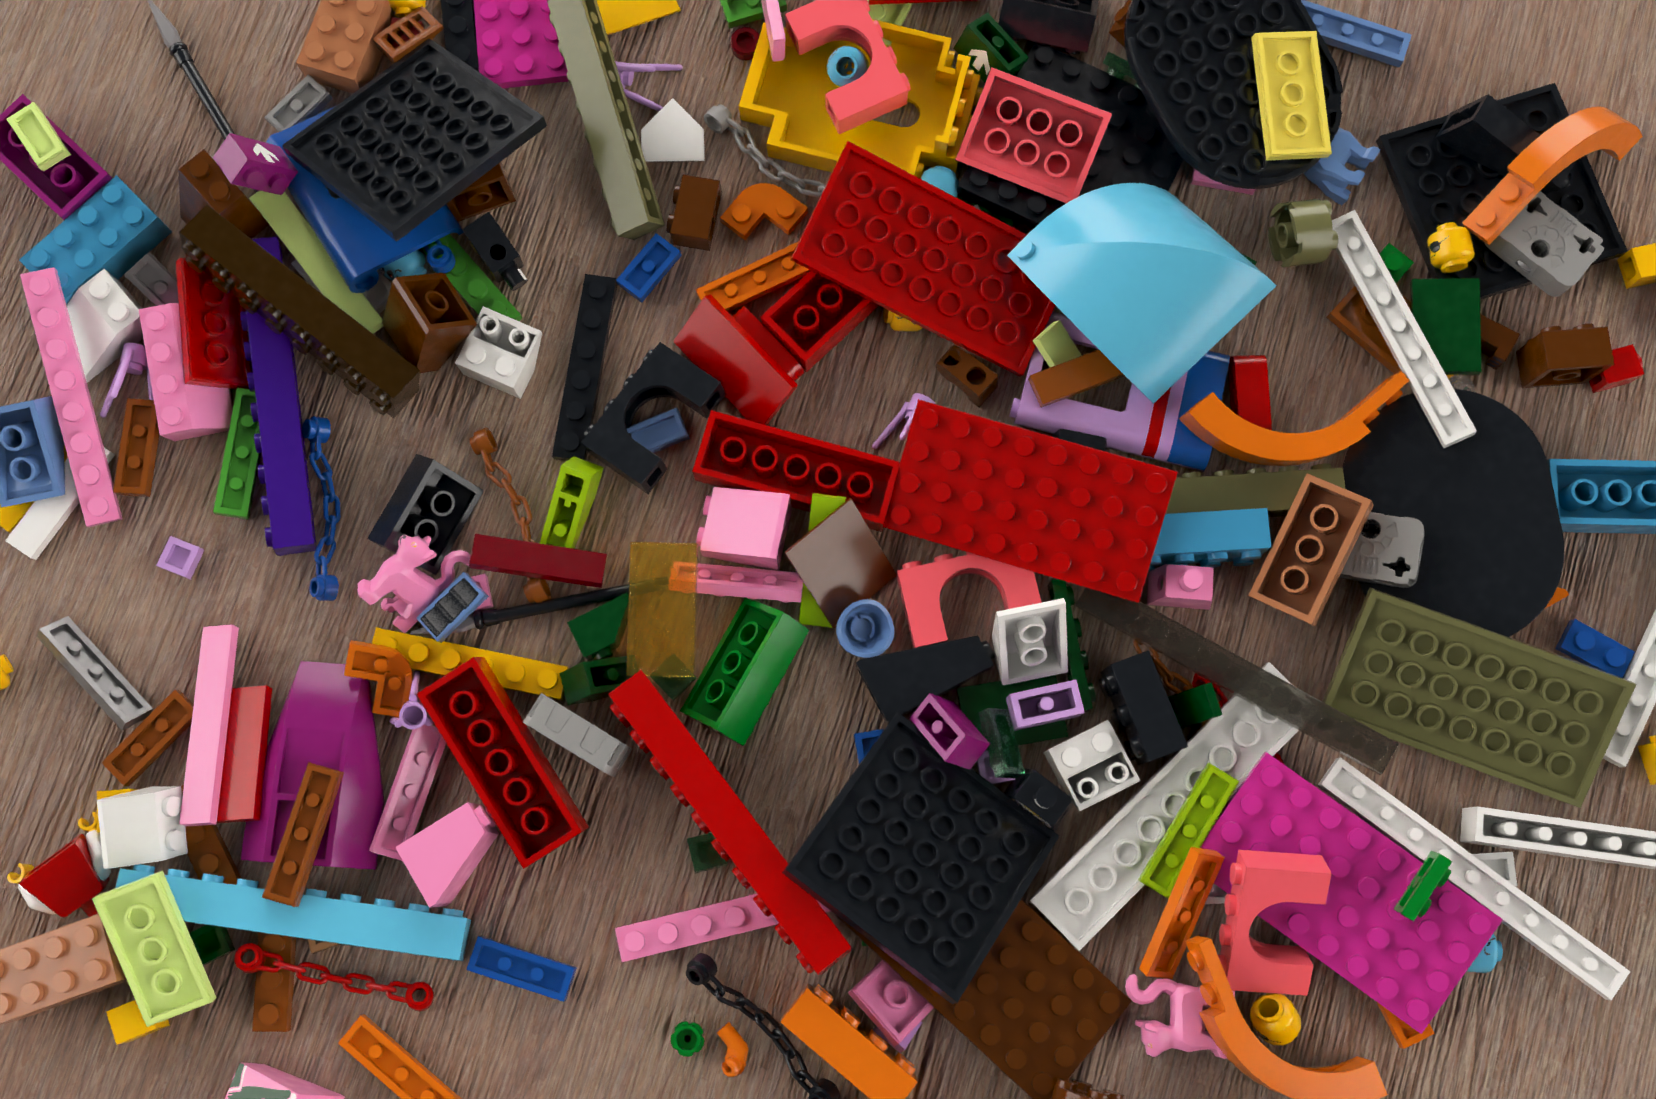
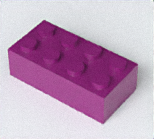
[0,94,112,220]

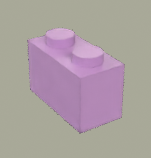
[1006,680,1085,731]

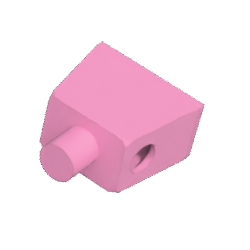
[1147,564,1213,610]

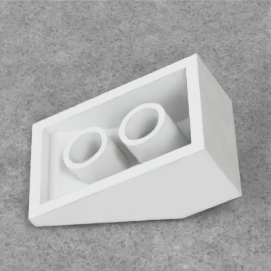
[66,269,143,383]
[992,598,1068,685]

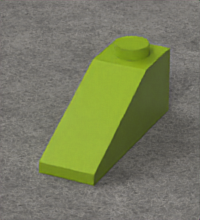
[540,456,604,549]

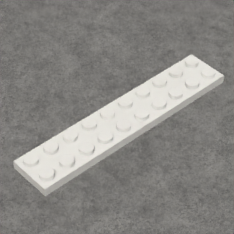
[1029,662,1319,951]

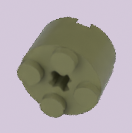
[1268,199,1338,267]

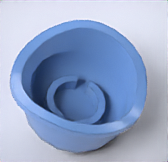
[836,599,895,658]

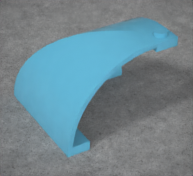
[1007,183,1277,404]

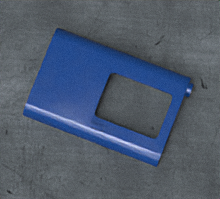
[265,105,464,293]

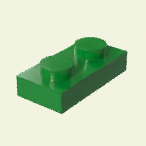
[1394,851,1453,922]

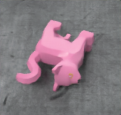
[357,535,471,633]
[1125,974,1235,1059]

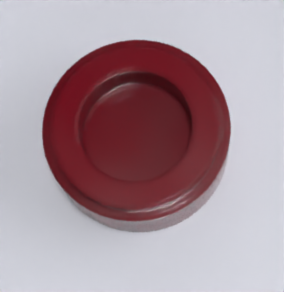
[730,27,760,61]

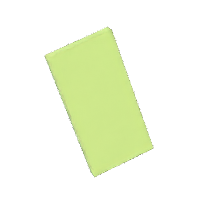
[92,870,217,1027]

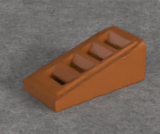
[373,6,444,64]

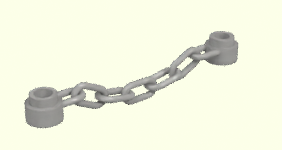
[704,104,826,197]

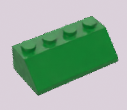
[680,598,809,746]

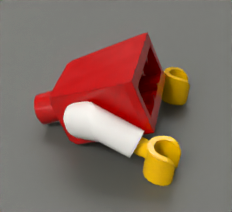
[7,812,111,918]

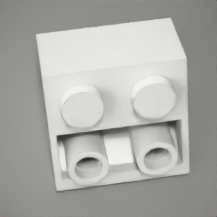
[455,306,542,399]
[1043,720,1140,812]

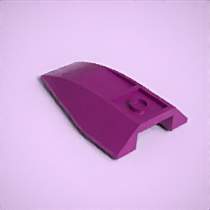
[241,661,385,870]

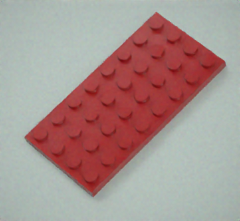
[790,141,1055,377]
[883,399,1178,603]

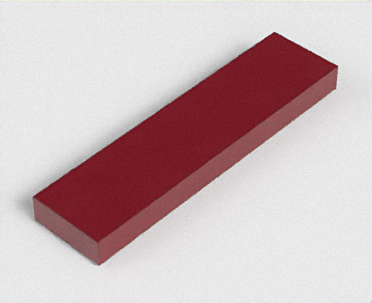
[469,534,607,588]

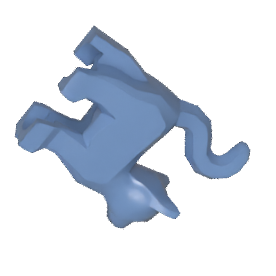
[1304,127,1381,206]

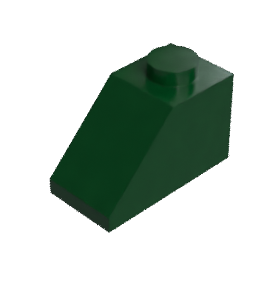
[567,593,634,661]
[559,655,639,705]

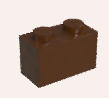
[666,174,722,251]

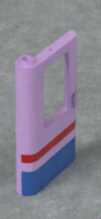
[1009,312,1230,472]

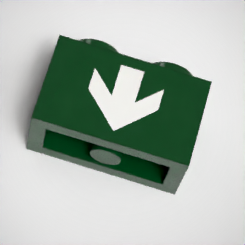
[953,12,1029,83]

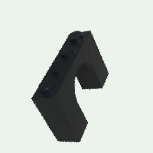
[581,342,726,494]

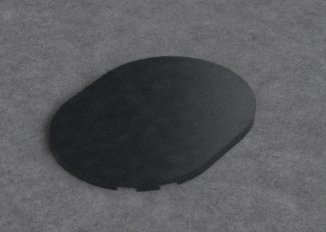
[1124,0,1343,189]
[1342,389,1564,637]

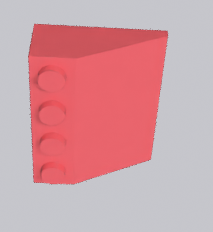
[955,67,1112,203]

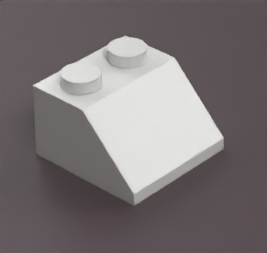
[97,786,188,869]

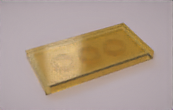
[626,542,698,677]

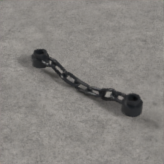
[686,953,840,1099]

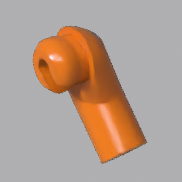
[717,1021,749,1077]

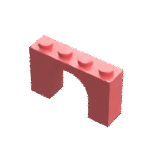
[785,0,911,134]
[896,552,1042,649]
[1218,850,1332,996]

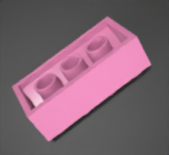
[138,303,234,441]

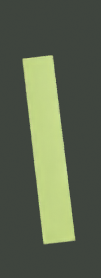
[249,190,384,334]

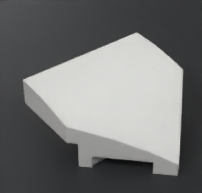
[641,98,705,162]

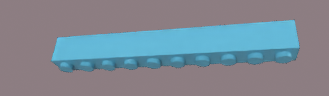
[115,864,471,961]

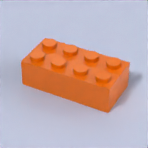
[780,984,918,1099]

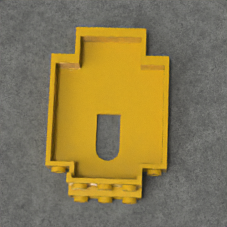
[739,3,983,179]

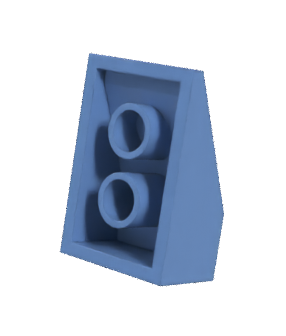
[0,396,65,508]

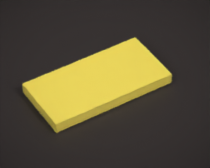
[1251,31,1332,161]

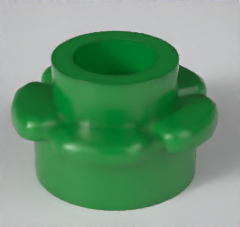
[671,1021,705,1057]

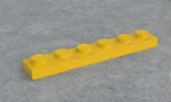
[372,627,569,700]

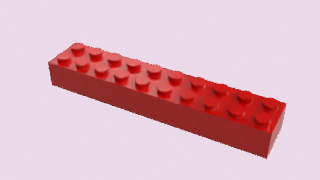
[608,670,853,975]

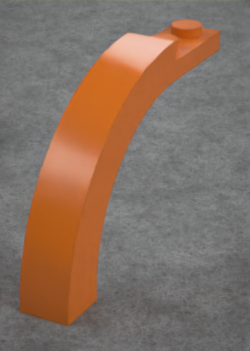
[1462,106,1643,245]
[1179,371,1410,466]
[1185,936,1388,1099]

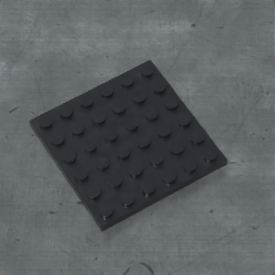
[282,38,547,242]
[957,42,1184,228]
[1376,83,1627,300]
[782,712,1059,1005]

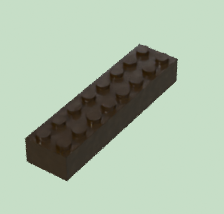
[179,205,420,418]

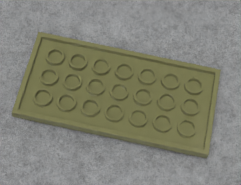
[1319,588,1637,808]

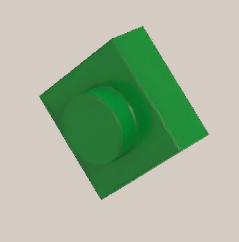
[1380,243,1414,283]

